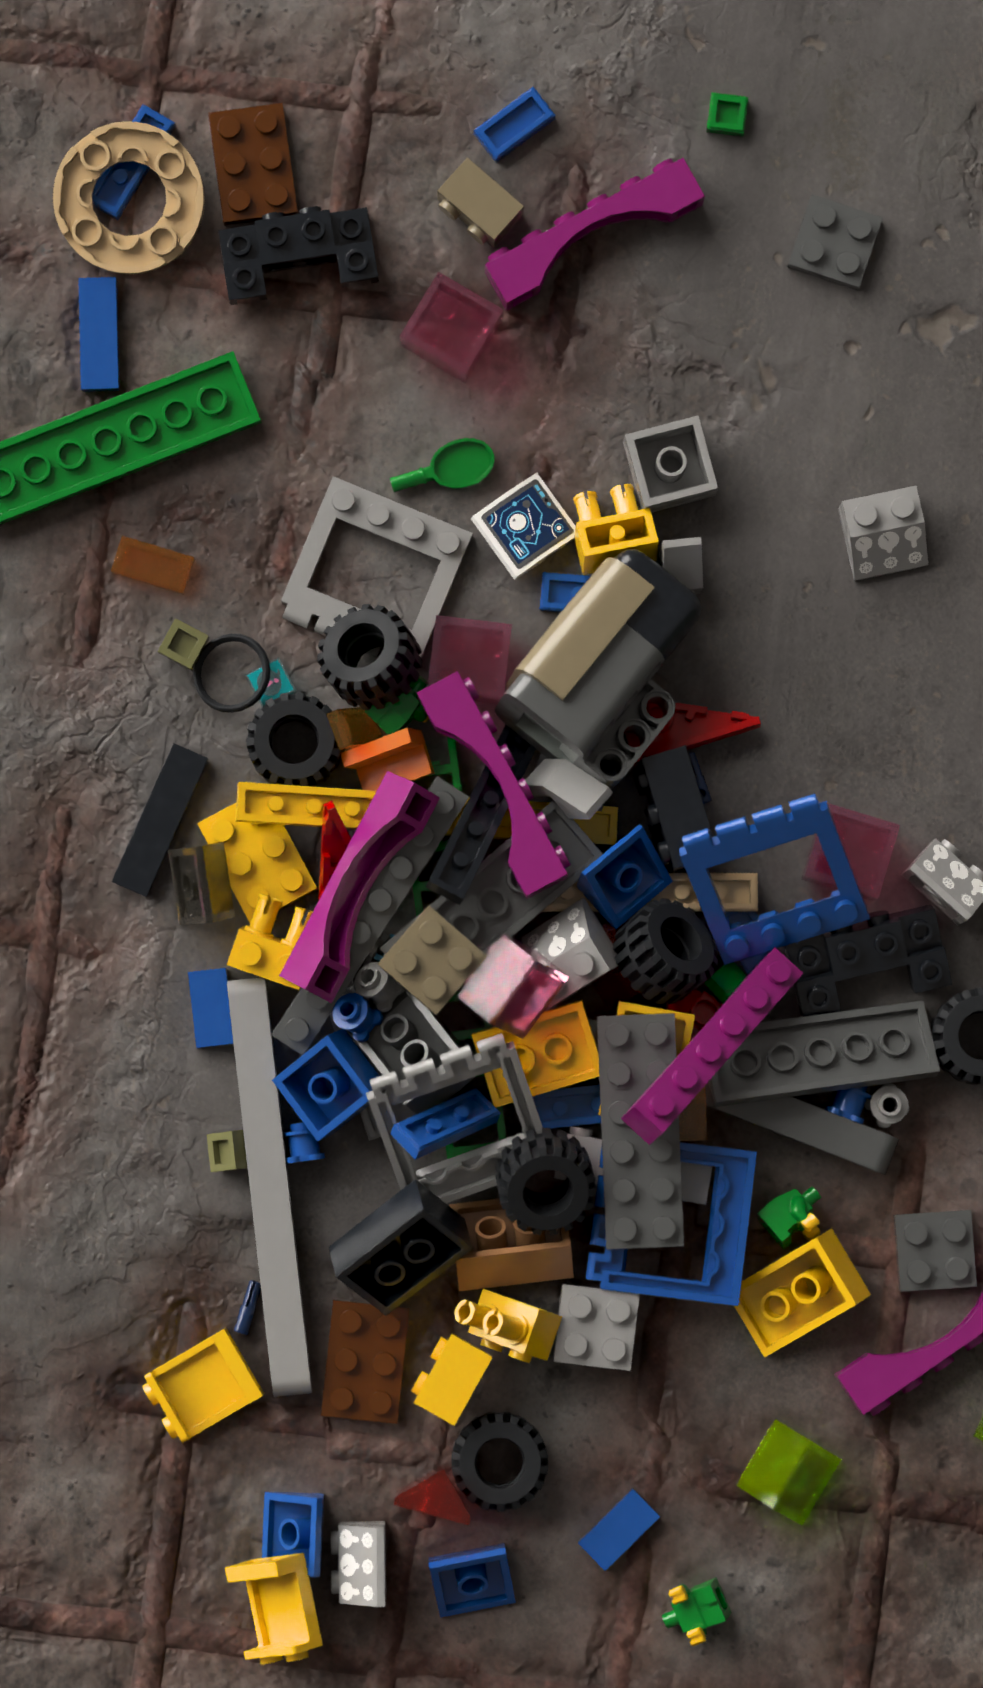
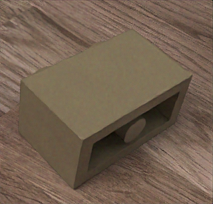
[437,157,524,248]

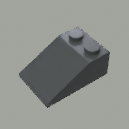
[348,989,474,1114]

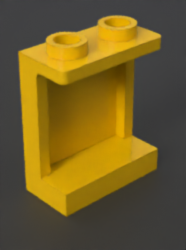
[142,1328,265,1443]
[225,1553,323,1664]

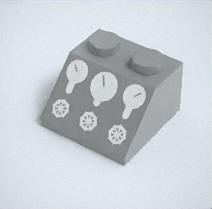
[838,486,928,581]
[901,838,983,926]
[521,898,619,1008]
[331,1521,386,1607]

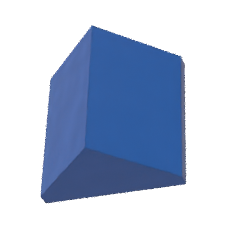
[577,825,673,929]
[262,1492,325,1577]
[429,1543,516,1618]

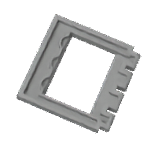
[281,476,473,658]
[366,1033,543,1203]

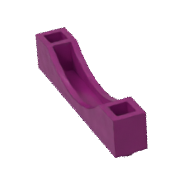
[485,157,705,311]
[417,671,571,900]
[279,771,440,1003]
[621,948,803,1145]
[834,1290,983,1416]

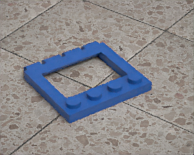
[679,794,870,965]
[586,1142,757,1306]

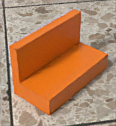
[340,728,435,791]

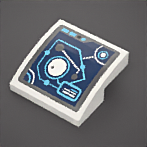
[471,473,576,580]

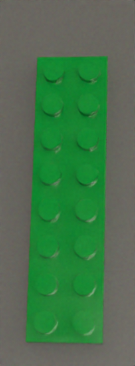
[0,351,261,525]

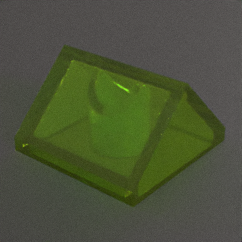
[736,1419,841,1525]

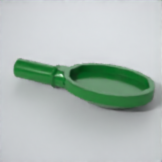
[389,438,495,492]

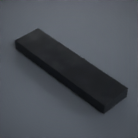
[111,743,209,898]

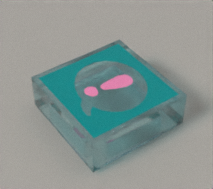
[245,657,297,708]

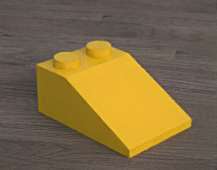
[734,1228,871,1358]

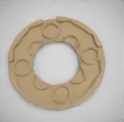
[53,121,205,275]

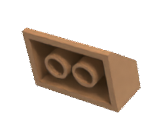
[449,1198,574,1291]

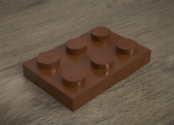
[208,103,298,226]
[321,1300,410,1424]

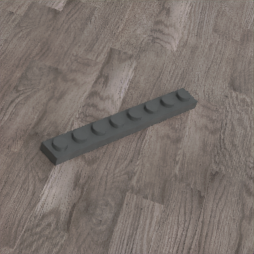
[271,776,469,1055]

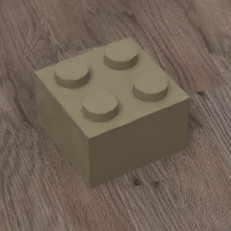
[377,905,487,1015]

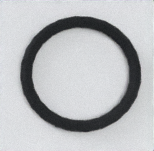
[193,634,270,713]

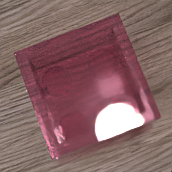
[400,272,504,383]
[427,615,512,704]
[801,803,900,901]
[458,934,569,1039]

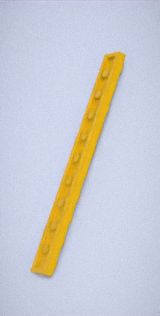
[235,782,618,846]

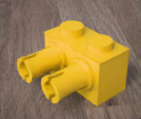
[573,483,659,575]
[226,894,313,990]
[454,1289,562,1363]
[411,1333,492,1426]

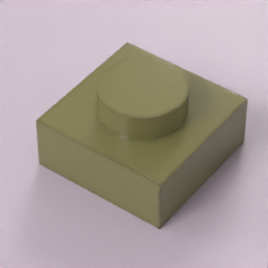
[157,618,210,671]
[207,1130,247,1172]

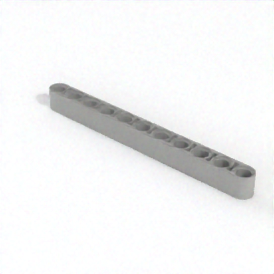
[227,977,312,1398]

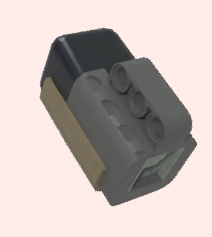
[494,549,701,788]

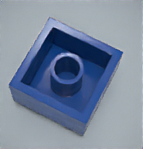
[272,1029,379,1142]

